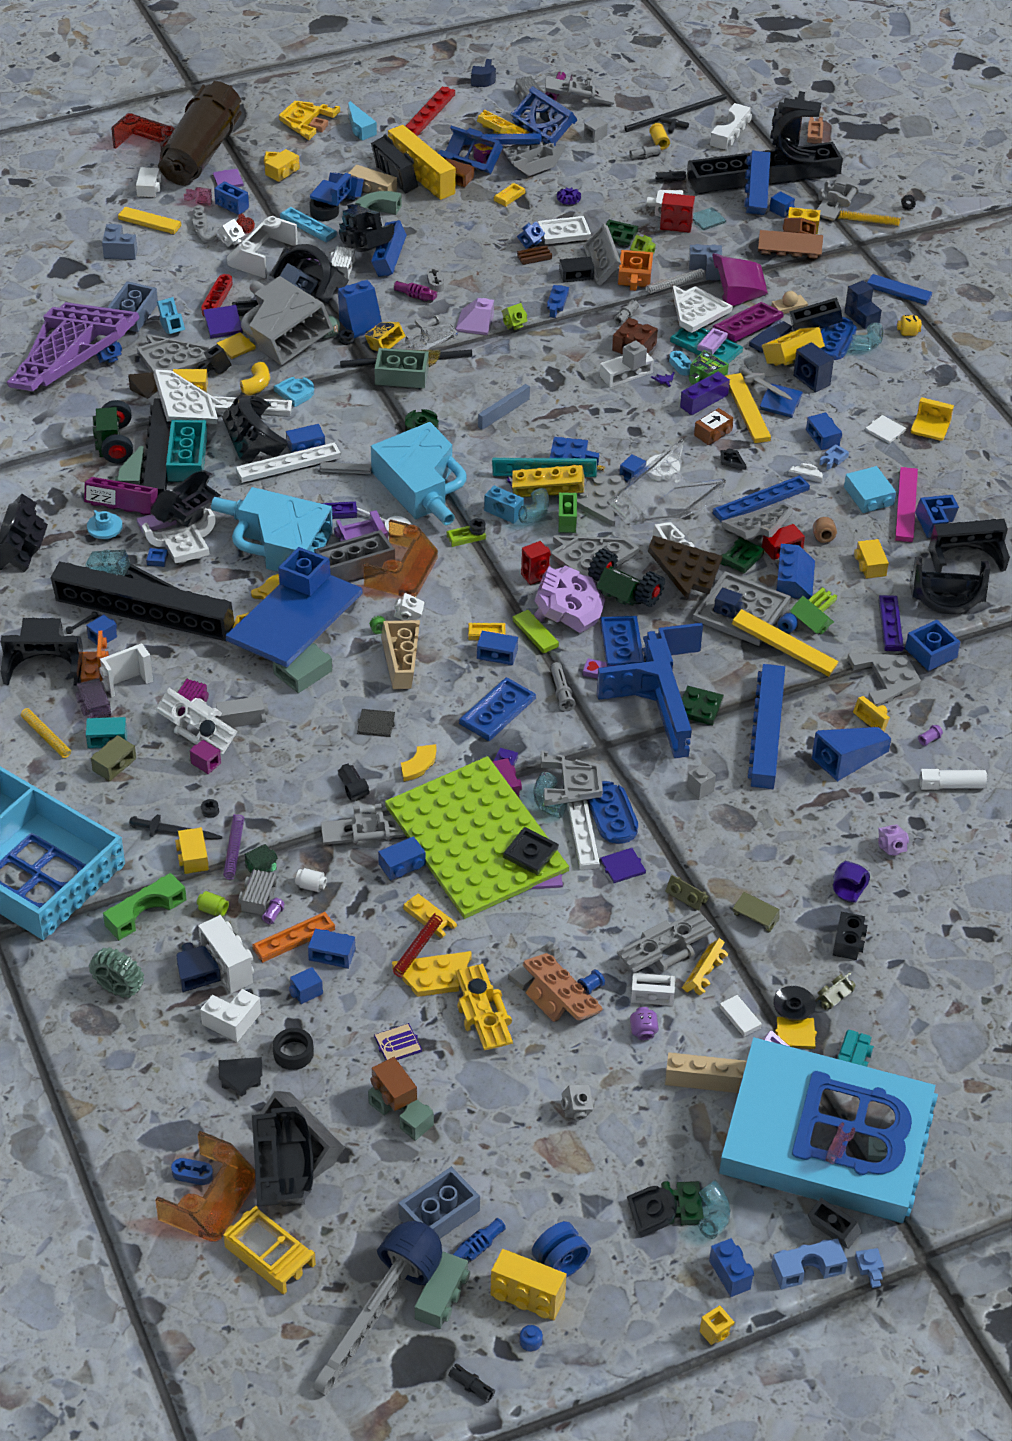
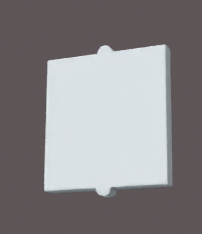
[865,415,906,444]

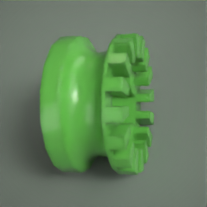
[369,616,386,634]

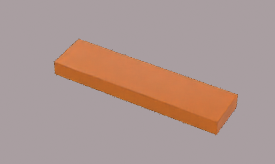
[252,912,335,963]

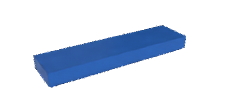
[867,274,933,305]

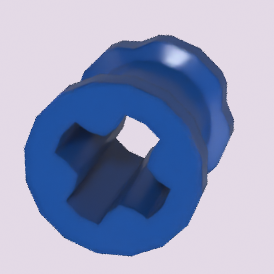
[577,969,605,995]

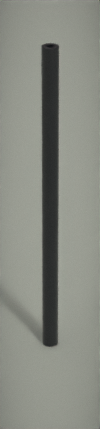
[624,94,727,132]
[340,349,472,367]

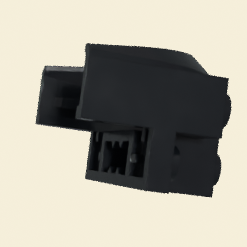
[770,91,822,165]
[0,617,83,686]
[252,1106,314,1207]

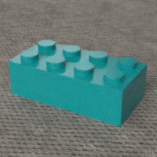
[166,420,207,482]

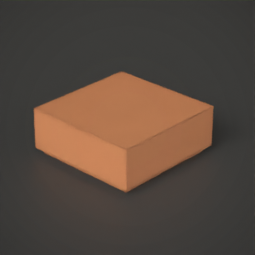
[308,117,328,132]

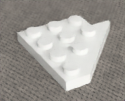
[672,286,733,332]
[153,370,228,424]

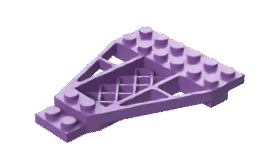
[7,302,140,391]

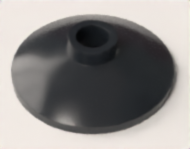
[773,986,816,1021]

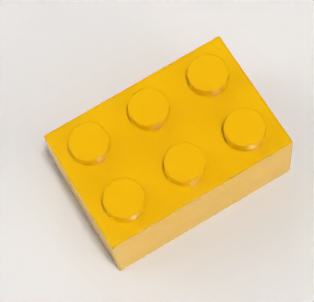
[762,327,825,366]
[490,1248,567,1320]

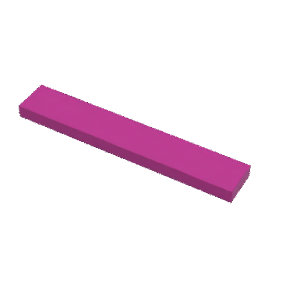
[895,467,918,542]

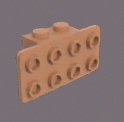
[522,953,603,1022]

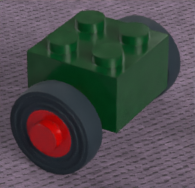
[93,400,133,464]

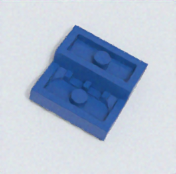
[760,383,803,418]

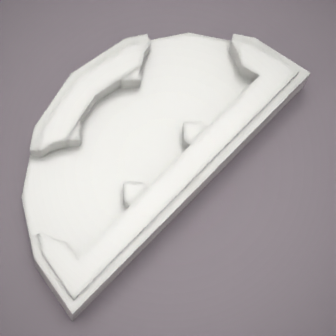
[788,463,823,483]

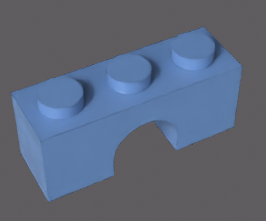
[771,1238,848,1289]

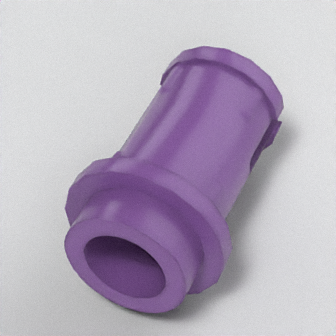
[918,725,943,746]
[261,898,285,924]

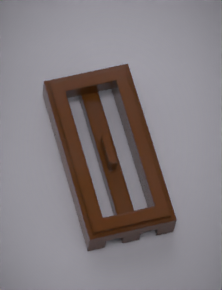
[517,245,552,265]

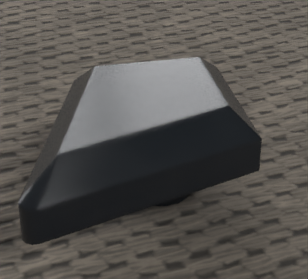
[720,448,747,470]

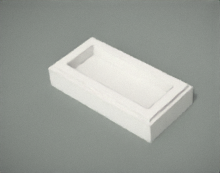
[720,995,762,1037]

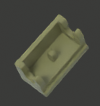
[733,892,780,932]

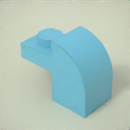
[156,297,185,334]

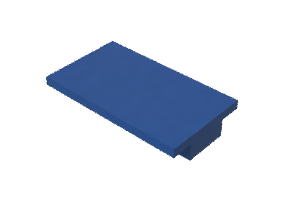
[226,575,363,667]

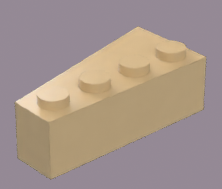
[381,620,420,689]

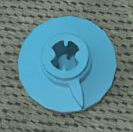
[87,510,123,539]

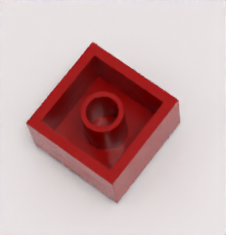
[660,193,695,233]

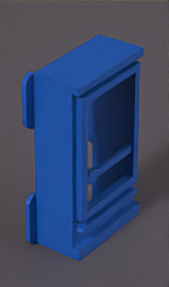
[438,125,503,174]

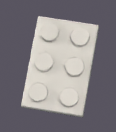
[538,216,591,245]

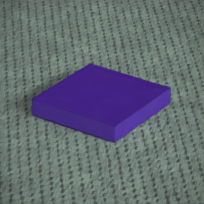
[204,305,243,339]

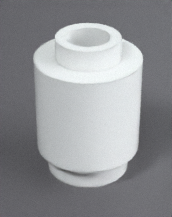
[295,868,327,892]

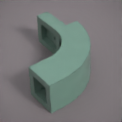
[355,191,402,215]

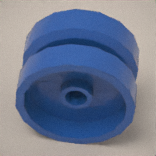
[531,1221,591,1278]

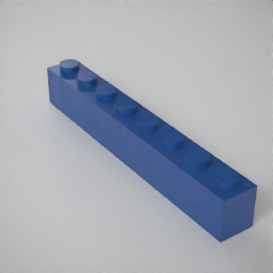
[748,664,785,789]

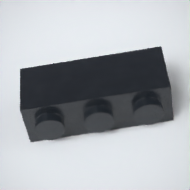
[789,297,843,331]

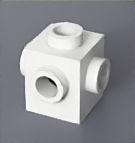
[217,219,245,247]
[394,593,424,621]

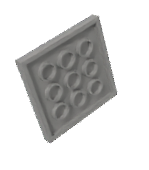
[693,571,791,646]

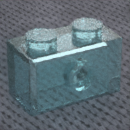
[85,549,131,576]

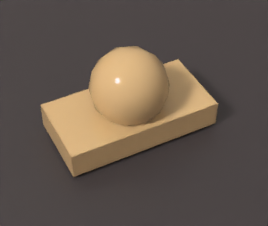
[771,291,808,314]

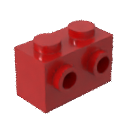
[521,541,551,585]

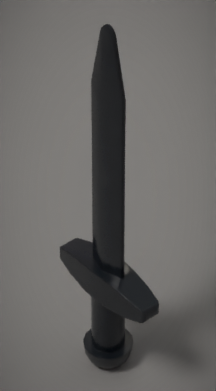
[129,814,223,839]

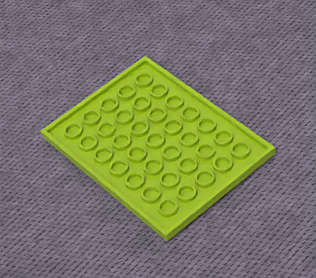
[385,756,569,919]

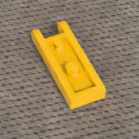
[403,893,457,938]

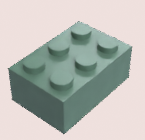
[375,348,429,388]

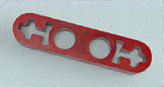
[201,274,233,316]

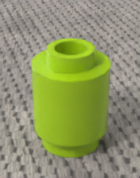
[197,891,229,917]

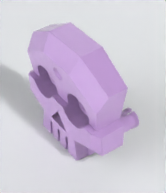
[534,566,605,633]

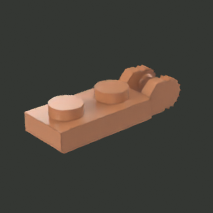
[807,117,823,144]

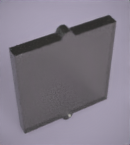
[357,709,395,737]

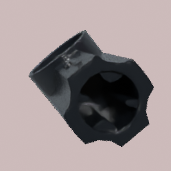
[338,763,370,801]

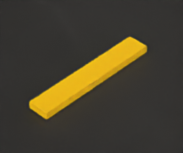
[725,373,771,443]
[732,609,839,677]

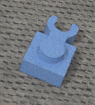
[819,444,849,469]

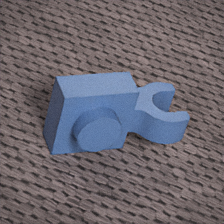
[855,1248,884,1288]

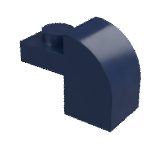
[471,59,496,87]

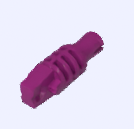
[394,281,438,301]

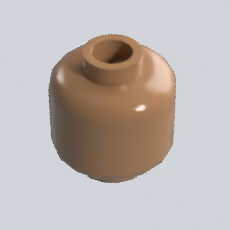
[813,517,837,543]

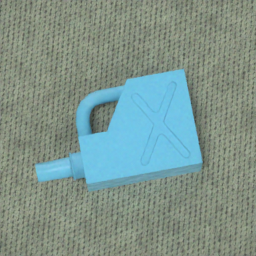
[371,422,467,526]
[211,487,333,572]

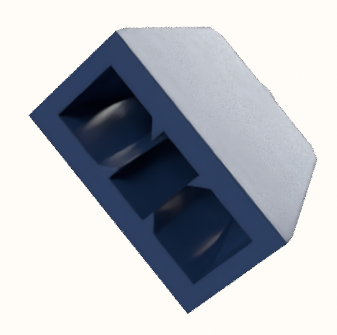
[176,942,221,992]

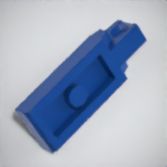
[547,285,569,318]

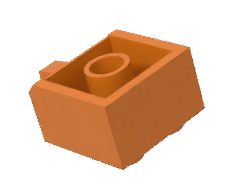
[618,250,653,291]

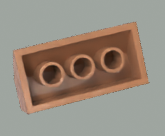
[758,230,823,259]

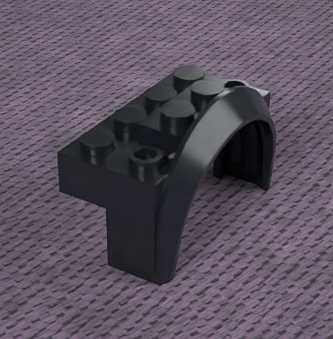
[270,244,349,304]
[222,392,288,463]
[928,518,1010,572]
[909,557,991,614]

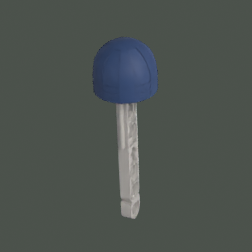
[314,1221,442,1395]

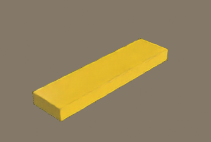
[118,207,181,234]

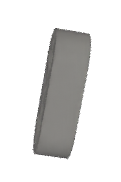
[427,268,444,292]

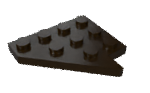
[648,535,723,599]

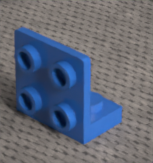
[310,173,351,206]

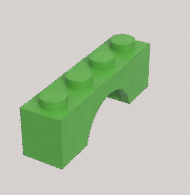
[103,873,187,941]

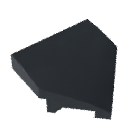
[218,1057,263,1097]

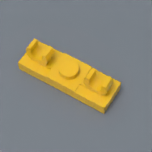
[682,938,728,995]

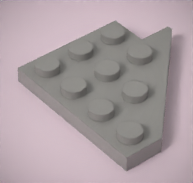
[556,475,631,526]
[721,503,793,540]

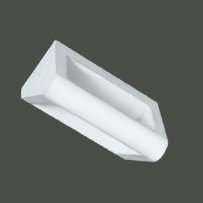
[631,973,675,1006]

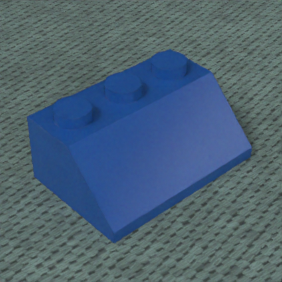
[776,544,815,599]

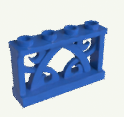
[510,86,578,146]

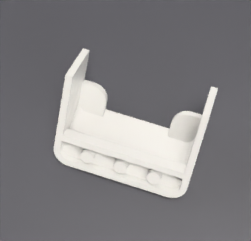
[227,216,298,278]

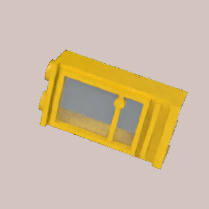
[223,1206,316,1295]

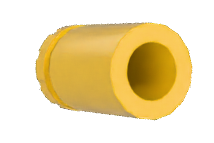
[649,123,670,150]

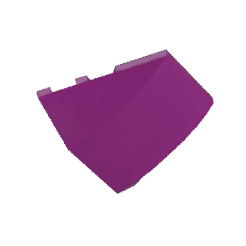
[712,253,768,306]

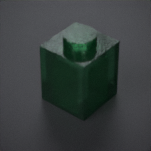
[244,844,278,873]

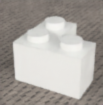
[200,989,261,1042]

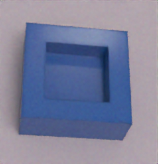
[146,548,168,567]

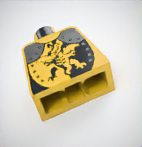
[365,322,405,351]

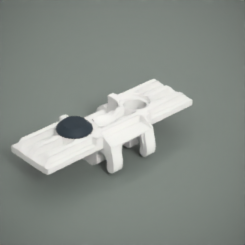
[155,688,238,754]

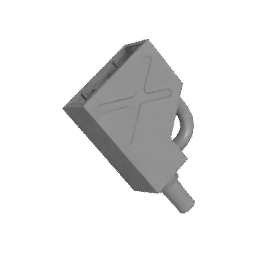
[241,276,333,365]

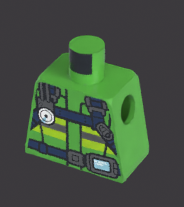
[689,350,729,385]

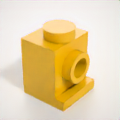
[700,1305,735,1345]

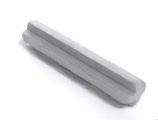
[320,462,372,475]

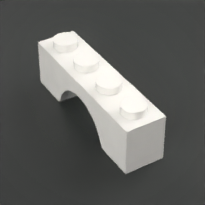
[710,103,752,150]

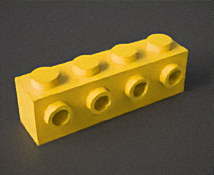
[512,465,584,497]

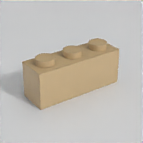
[348,165,397,193]

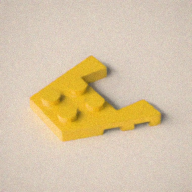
[279,101,340,140]

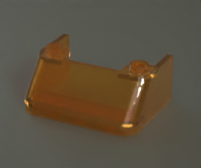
[363,519,438,597]
[155,1131,256,1241]

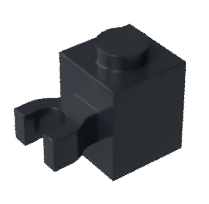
[198,344,232,374]

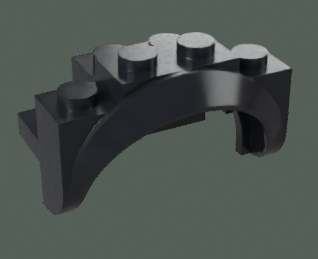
[339,204,394,252]
[150,470,221,527]
[0,494,48,572]

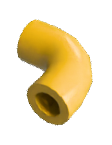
[240,362,271,395]

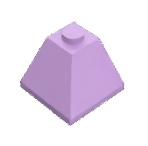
[455,298,494,335]

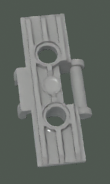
[545,72,614,105]
[817,175,860,221]
[321,804,406,845]
[617,910,715,973]

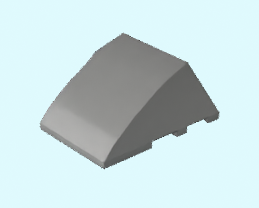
[503,142,565,176]

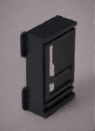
[371,134,418,194]

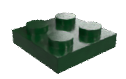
[682,685,724,726]

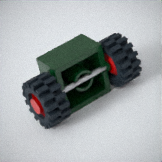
[588,548,665,607]

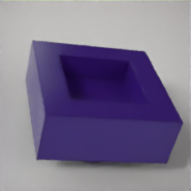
[494,748,518,765]

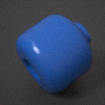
[778,613,798,633]
[519,1325,543,1352]

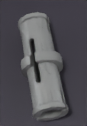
[629,145,661,160]
[614,300,639,325]

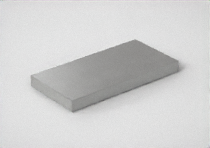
[584,224,621,286]

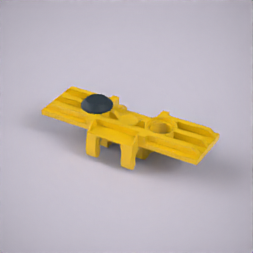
[455,964,513,1050]

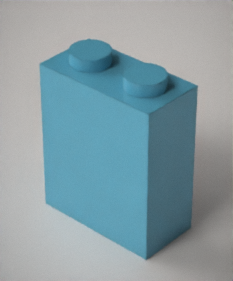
[844,466,896,513]

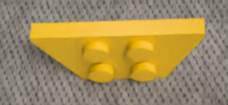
[477,110,529,134]
[392,951,472,997]

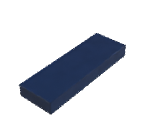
[749,319,792,353]

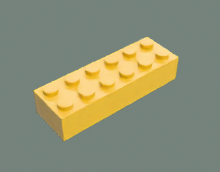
[388,125,456,200]

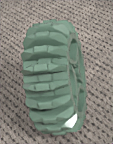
[89,947,144,998]

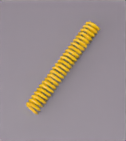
[838,210,901,226]
[21,708,71,758]

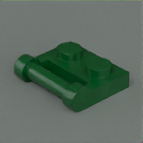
[721,537,764,574]

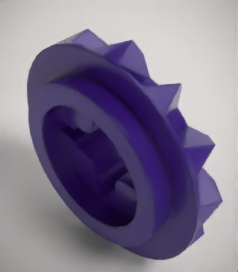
[557,187,581,205]

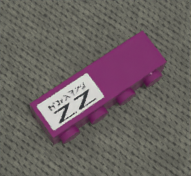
[84,477,158,515]

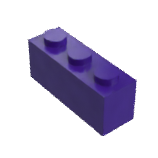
[680,371,730,416]

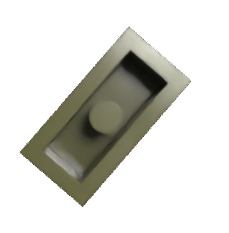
[91,735,136,781]

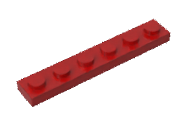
[405,86,455,136]

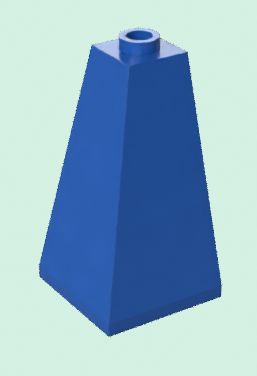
[812,727,891,782]

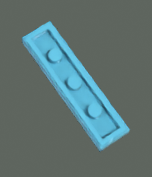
[280,207,337,242]

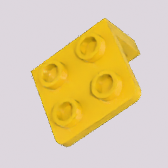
[911,397,954,441]

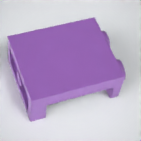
[334,510,388,542]

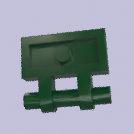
[606,219,638,246]
[661,1181,704,1225]

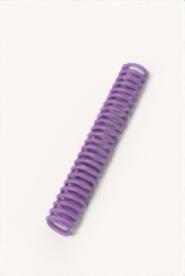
[223,814,245,879]

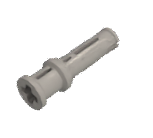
[550,662,576,711]

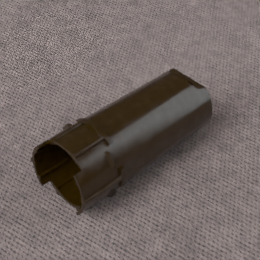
[158,81,242,186]

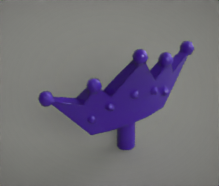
[651,372,675,387]

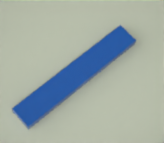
[464,133,542,145]
[712,475,810,523]

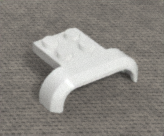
[142,508,215,563]

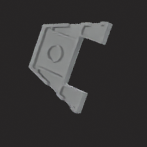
[847,653,921,706]
[540,750,603,806]

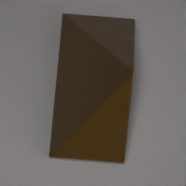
[128,372,158,399]

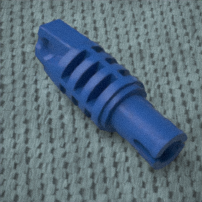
[453,1218,506,1262]

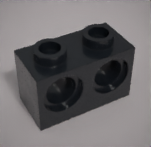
[833,911,868,960]

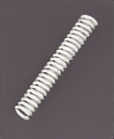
[646,269,704,294]

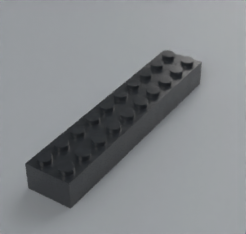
[687,142,843,193]
[50,561,235,642]

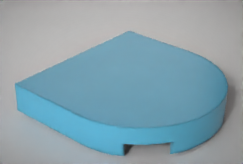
[273,377,314,407]

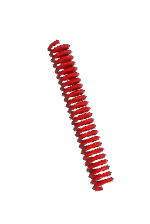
[393,913,443,977]

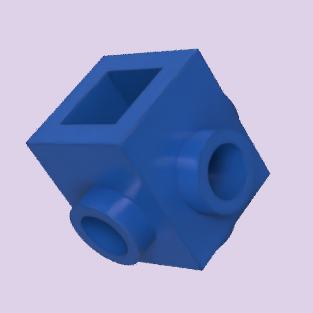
[517,221,546,249]
[96,341,122,363]

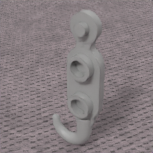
[192,205,217,241]

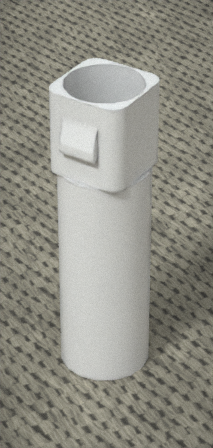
[919,769,987,790]

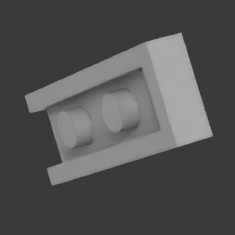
[508,941,563,990]

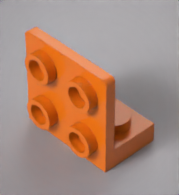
[81,631,109,684]

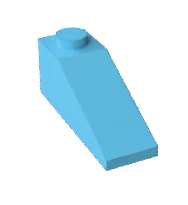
[348,101,377,141]

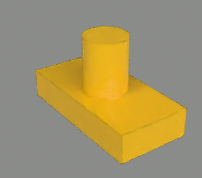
[853,696,890,732]

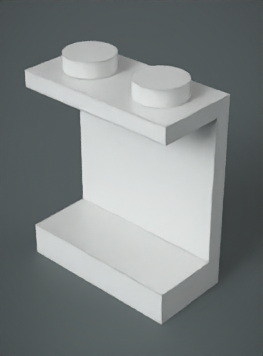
[99,643,153,697]

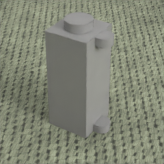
[216,696,268,728]

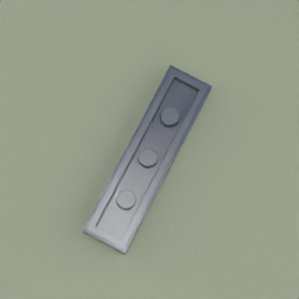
[478,384,530,430]

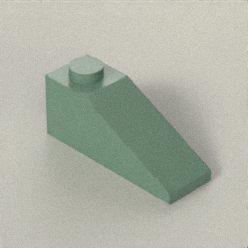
[115,446,145,485]

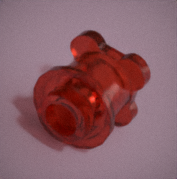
[236,213,255,233]

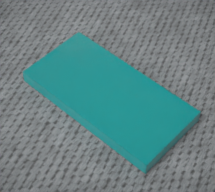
[670,328,743,364]

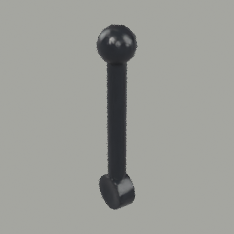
[66,611,98,634]

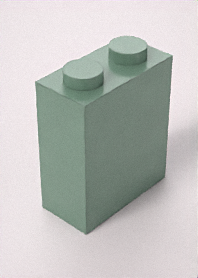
[273,643,332,693]

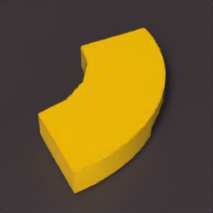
[401,744,437,781]

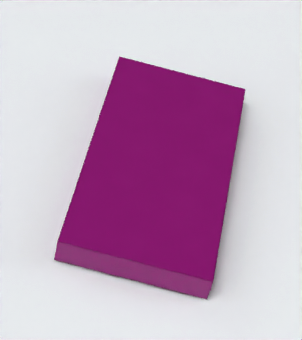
[713,302,784,341]

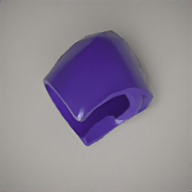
[833,860,870,903]

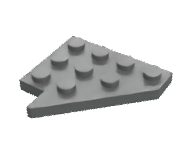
[137,334,212,373]
[550,535,639,576]

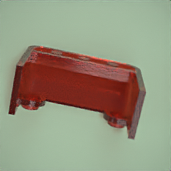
[111,113,175,150]

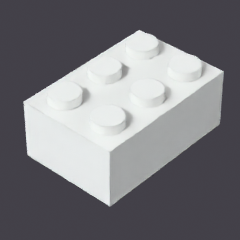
[198,915,254,993]

